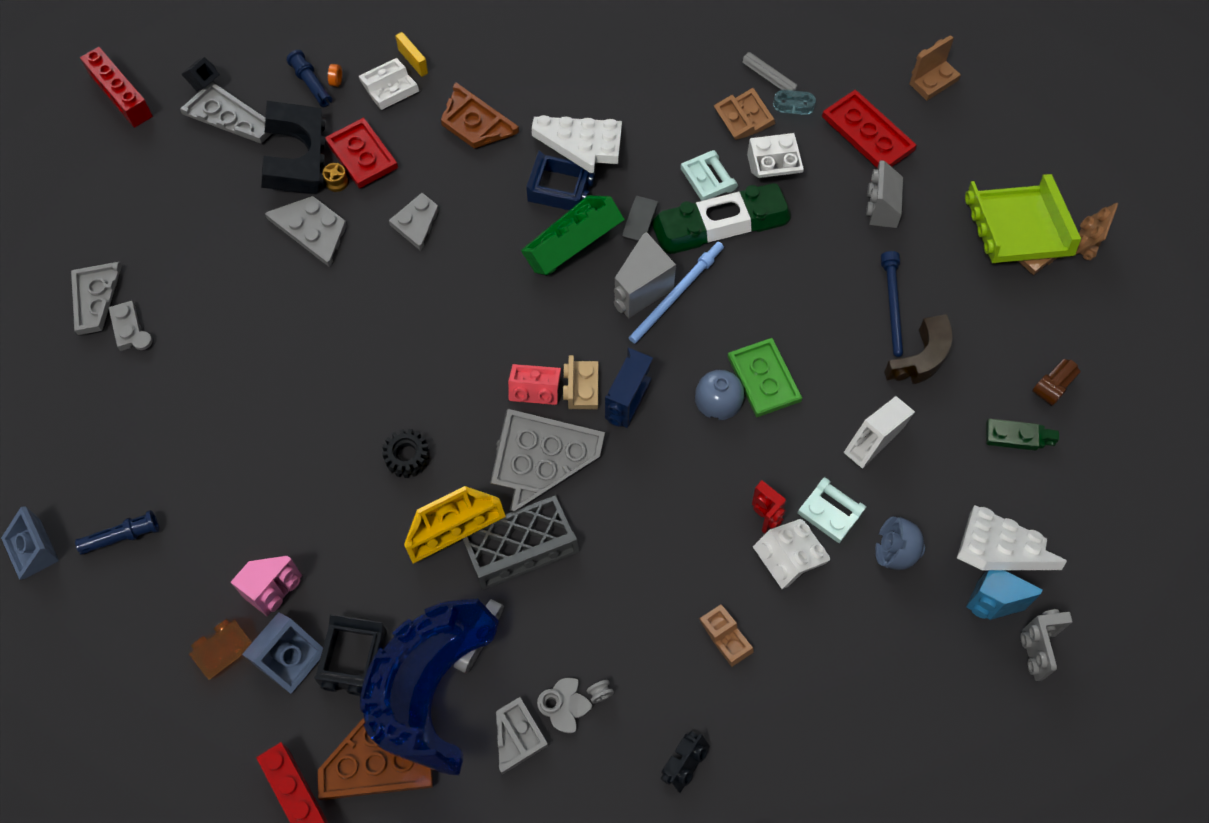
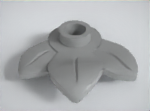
[537,678,592,733]

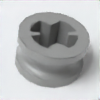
[586,679,614,704]

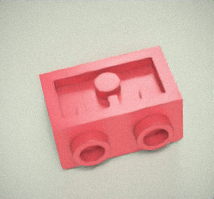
[508,364,561,405]

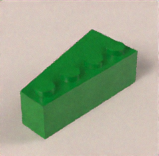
[520,196,625,275]

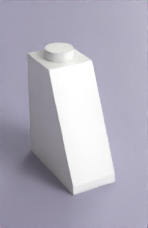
[844,396,915,469]

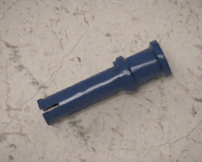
[286,50,332,107]
[75,510,159,555]

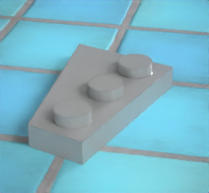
[71,262,122,335]

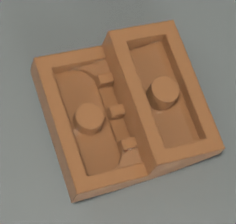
[714,88,775,140]

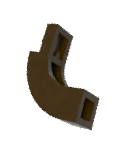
[884,314,952,384]

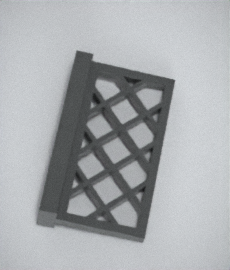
[463,495,579,590]

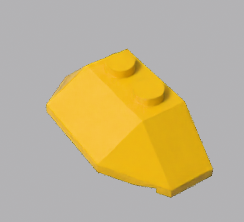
[404,486,506,564]

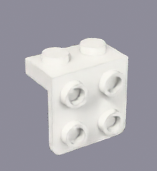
[753,519,830,589]

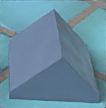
[1,506,59,580]

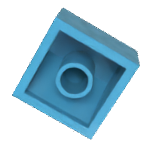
[966,570,1042,620]

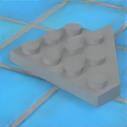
[490,409,605,511]

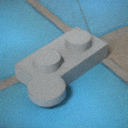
[108,300,152,351]

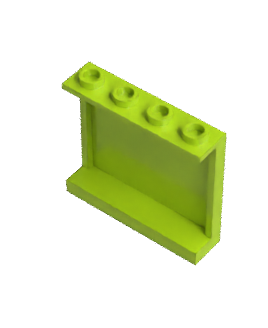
[965,174,1081,263]

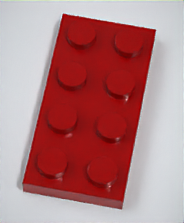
[822,89,917,168]

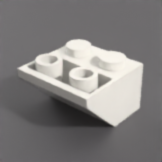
[747,133,804,178]

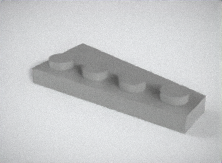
[180,82,272,144]

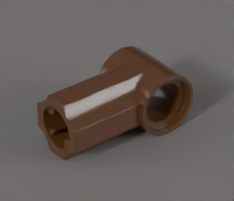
[1032,359,1081,406]

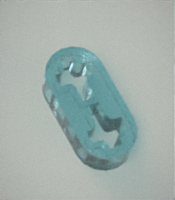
[773,90,816,115]

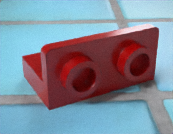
[752,480,786,534]

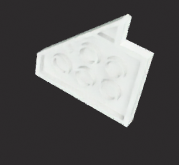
[532,115,622,173]
[957,505,1067,570]

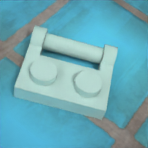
[681,150,738,201]
[797,477,867,544]

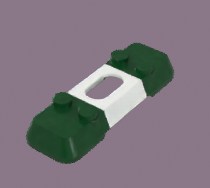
[653,183,791,254]

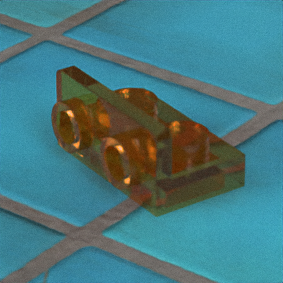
[189,618,252,680]

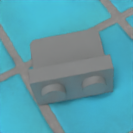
[1020,609,1072,681]

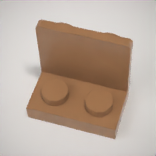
[909,35,961,101]

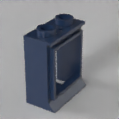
[526,151,595,210]
[605,348,653,428]

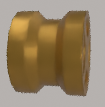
[323,163,348,192]

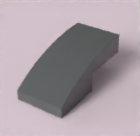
[622,196,659,242]

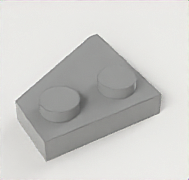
[389,193,439,251]
[496,697,548,774]

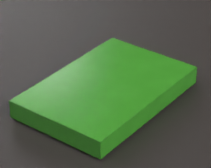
[727,338,802,418]

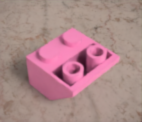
[231,556,302,616]

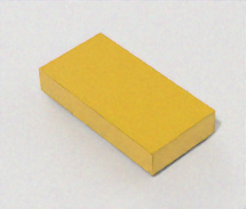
[395,32,428,77]

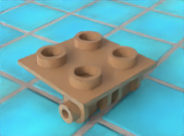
[1075,202,1118,260]

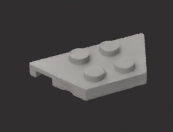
[265,196,347,267]

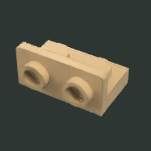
[563,355,598,409]

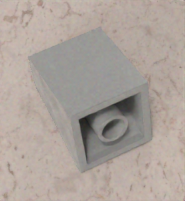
[614,232,676,319]

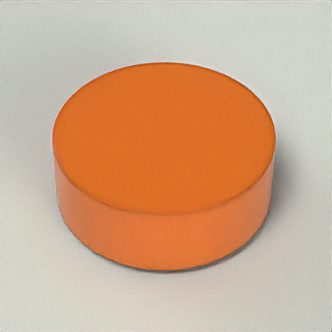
[328,64,342,87]

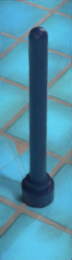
[881,251,903,357]

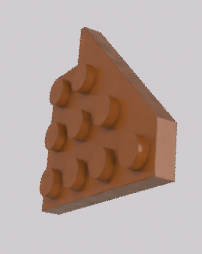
[318,682,433,800]

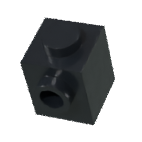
[182,57,220,92]

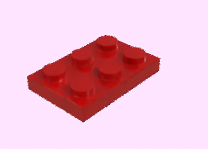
[325,117,398,188]

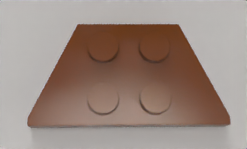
[441,82,519,148]

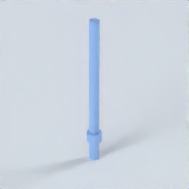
[629,242,724,344]

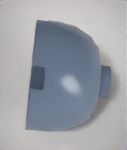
[695,370,744,420]
[875,516,925,570]

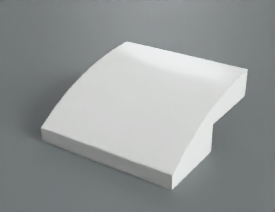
[359,58,419,110]

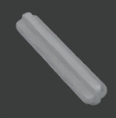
[743,52,798,96]

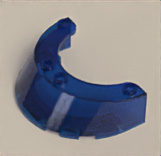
[360,599,499,775]

